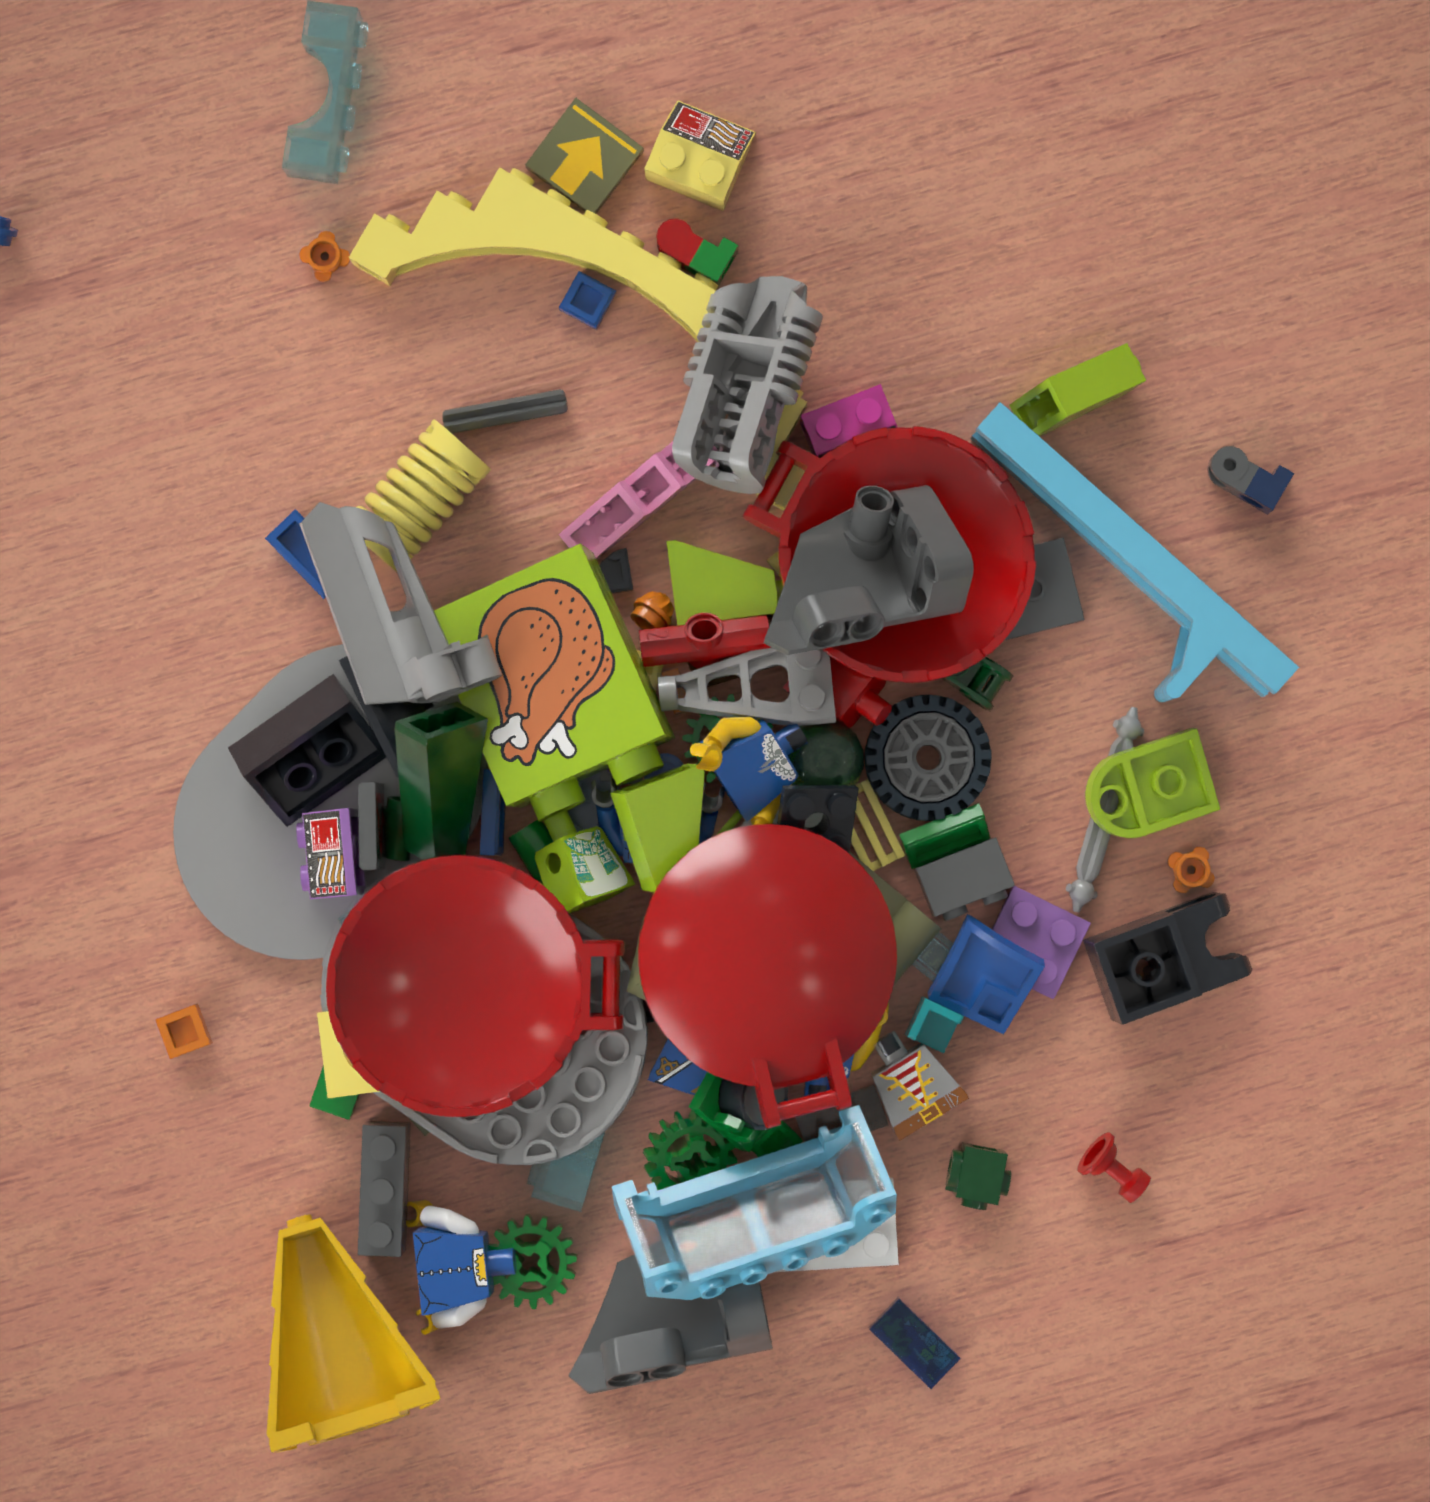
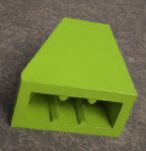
[1009,343,1146,437]
[666,540,783,626]
[610,764,705,892]

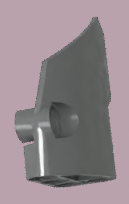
[764,485,974,655]
[569,1217,773,1394]

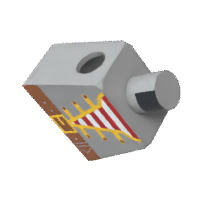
[871,1031,969,1141]

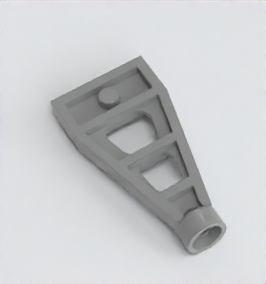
[658,647,836,726]

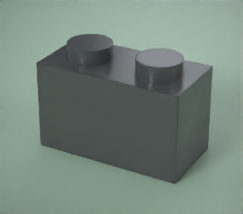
[914,837,1015,921]

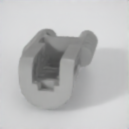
[672,276,823,494]

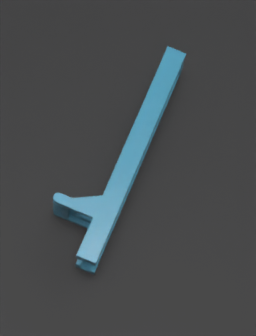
[970,402,1299,702]

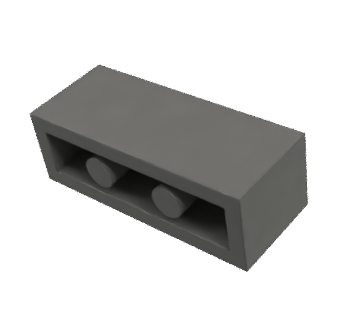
[358,1121,411,1257]

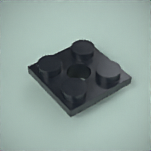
[777,785,859,853]

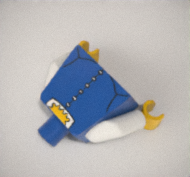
[406,1200,517,1335]

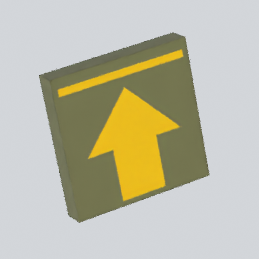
[525,98,644,214]

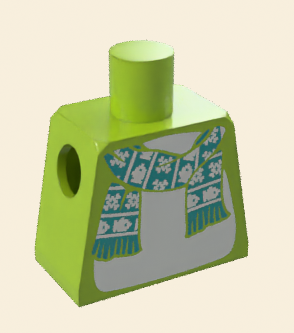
[535,811,635,914]

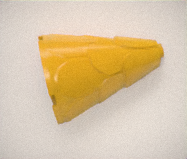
[266,1214,441,1453]

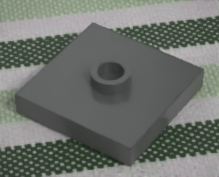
[1004,538,1085,641]

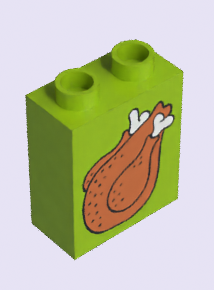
[434,543,675,822]

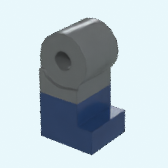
[1207,446,1294,515]

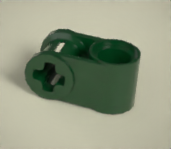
[942,657,1014,712]

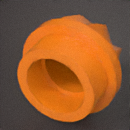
[630,591,674,630]

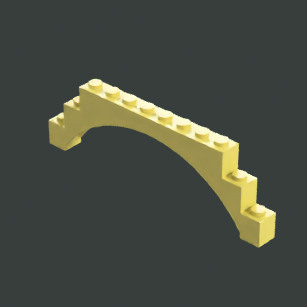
[349,167,807,511]

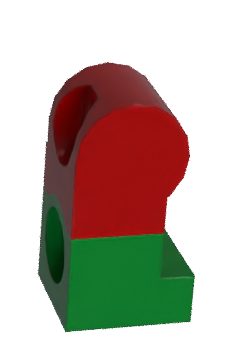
[656,218,738,289]

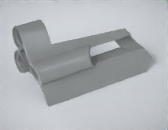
[300,502,502,705]

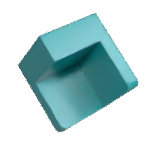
[904,996,964,1053]

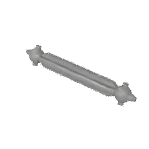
[1066,707,1144,913]

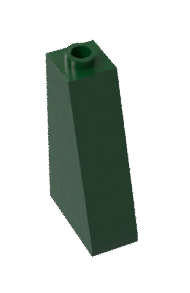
[395,701,488,860]

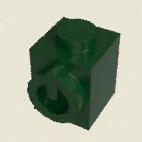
[945,1142,1011,1210]

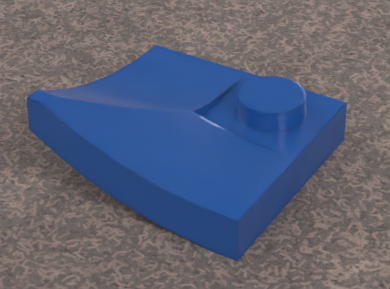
[928,914,1045,1035]

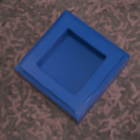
[559,271,616,330]

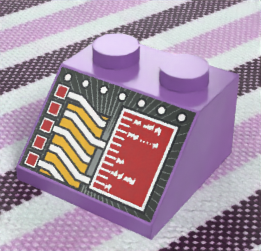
[296,808,366,899]

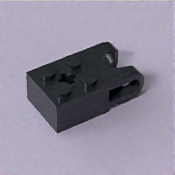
[1083,892,1252,1025]

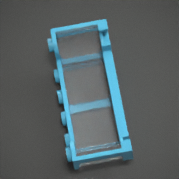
[612,1105,897,1300]

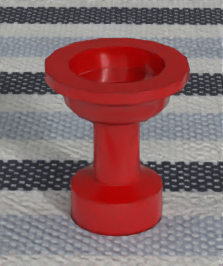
[1077,1132,1151,1203]

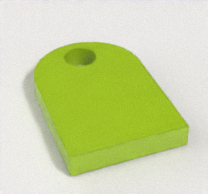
[1085,728,1221,838]

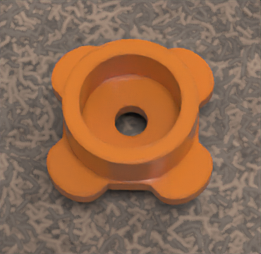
[299,231,350,282]
[1167,847,1215,893]

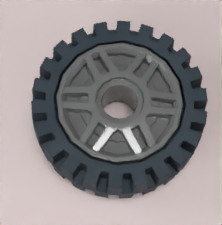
[864,695,992,821]

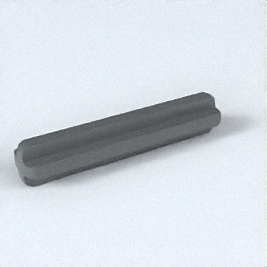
[442,389,568,434]

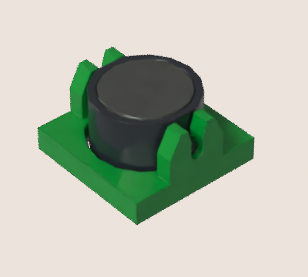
[689,1072,788,1153]

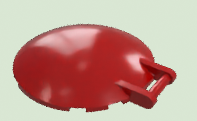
[742,426,1036,683]
[638,824,897,1129]
[326,855,625,1117]

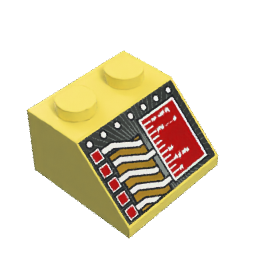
[644,100,756,211]

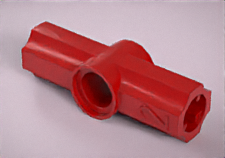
[639,613,771,669]

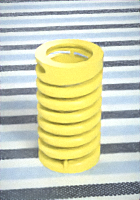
[356,419,491,572]

